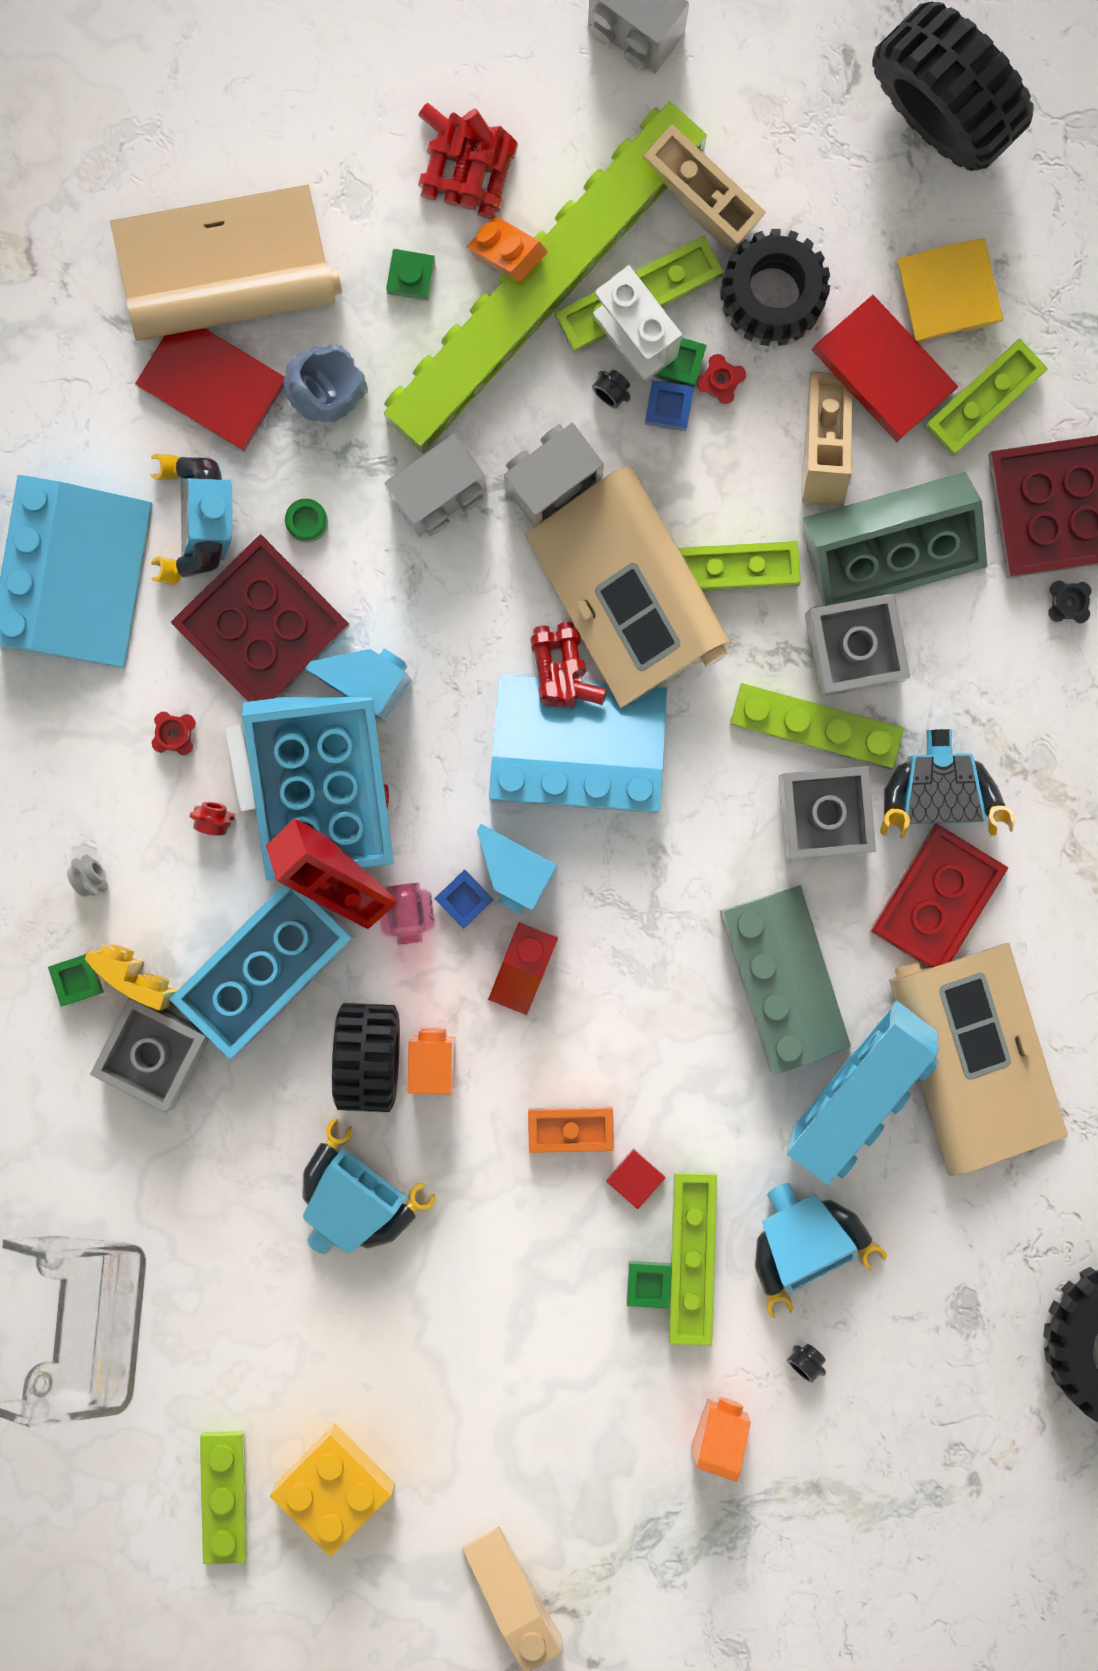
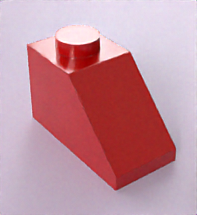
[488,922,558,1015]

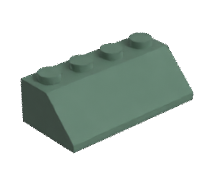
[803,472,988,606]
[720,885,851,1075]

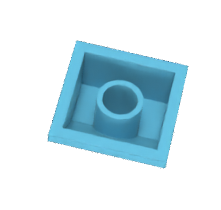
[305,648,412,721]
[477,824,557,914]

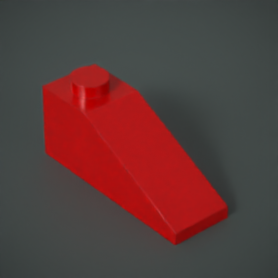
[265,818,397,929]

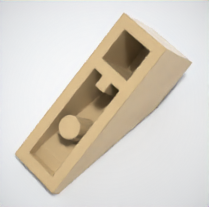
[642,124,766,253]
[802,371,852,506]
[462,1526,562,1671]

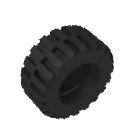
[872,1,1034,171]
[1043,1267,1098,1422]

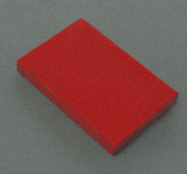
[811,294,959,442]
[135,328,285,451]
[869,823,1009,968]

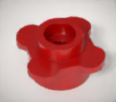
[697,354,746,404]
[151,711,196,756]
[189,802,235,836]

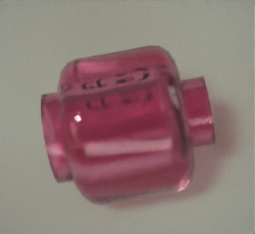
[379,882,435,945]

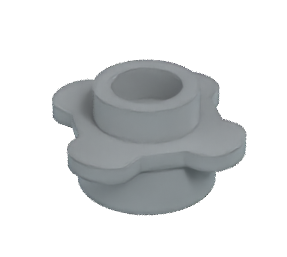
[67,854,108,897]

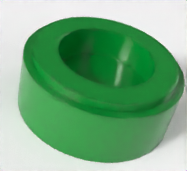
[285,499,328,542]

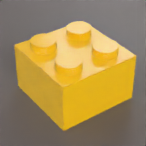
[270,1424,394,1557]

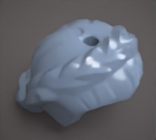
[283,344,368,422]

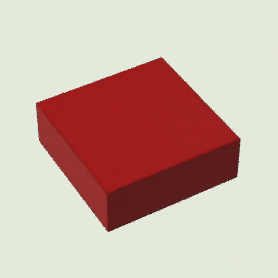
[606,1148,666,1209]

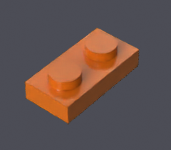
[467,216,548,283]
[528,1107,614,1153]

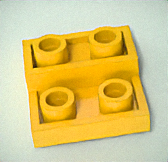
[897,238,1004,343]
[85,944,178,1011]

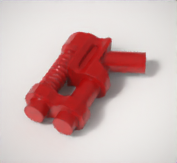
[418,103,479,206]
[457,109,518,219]
[530,622,607,708]

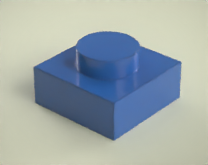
[645,380,694,431]
[434,869,494,929]

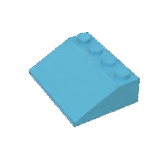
[0,475,152,668]
[489,675,667,813]
[242,697,394,880]

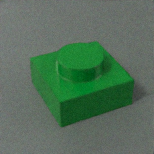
[386,249,435,301]
[654,338,707,388]
[48,954,104,1007]
[626,1261,672,1309]

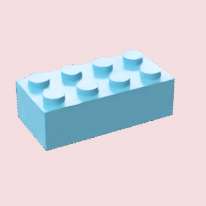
[169,885,355,1060]
[787,1000,939,1185]

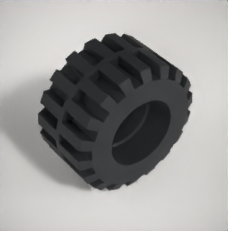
[720,229,830,346]
[332,1003,400,1112]

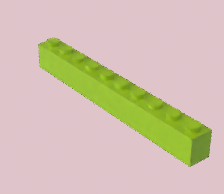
[383,101,707,454]

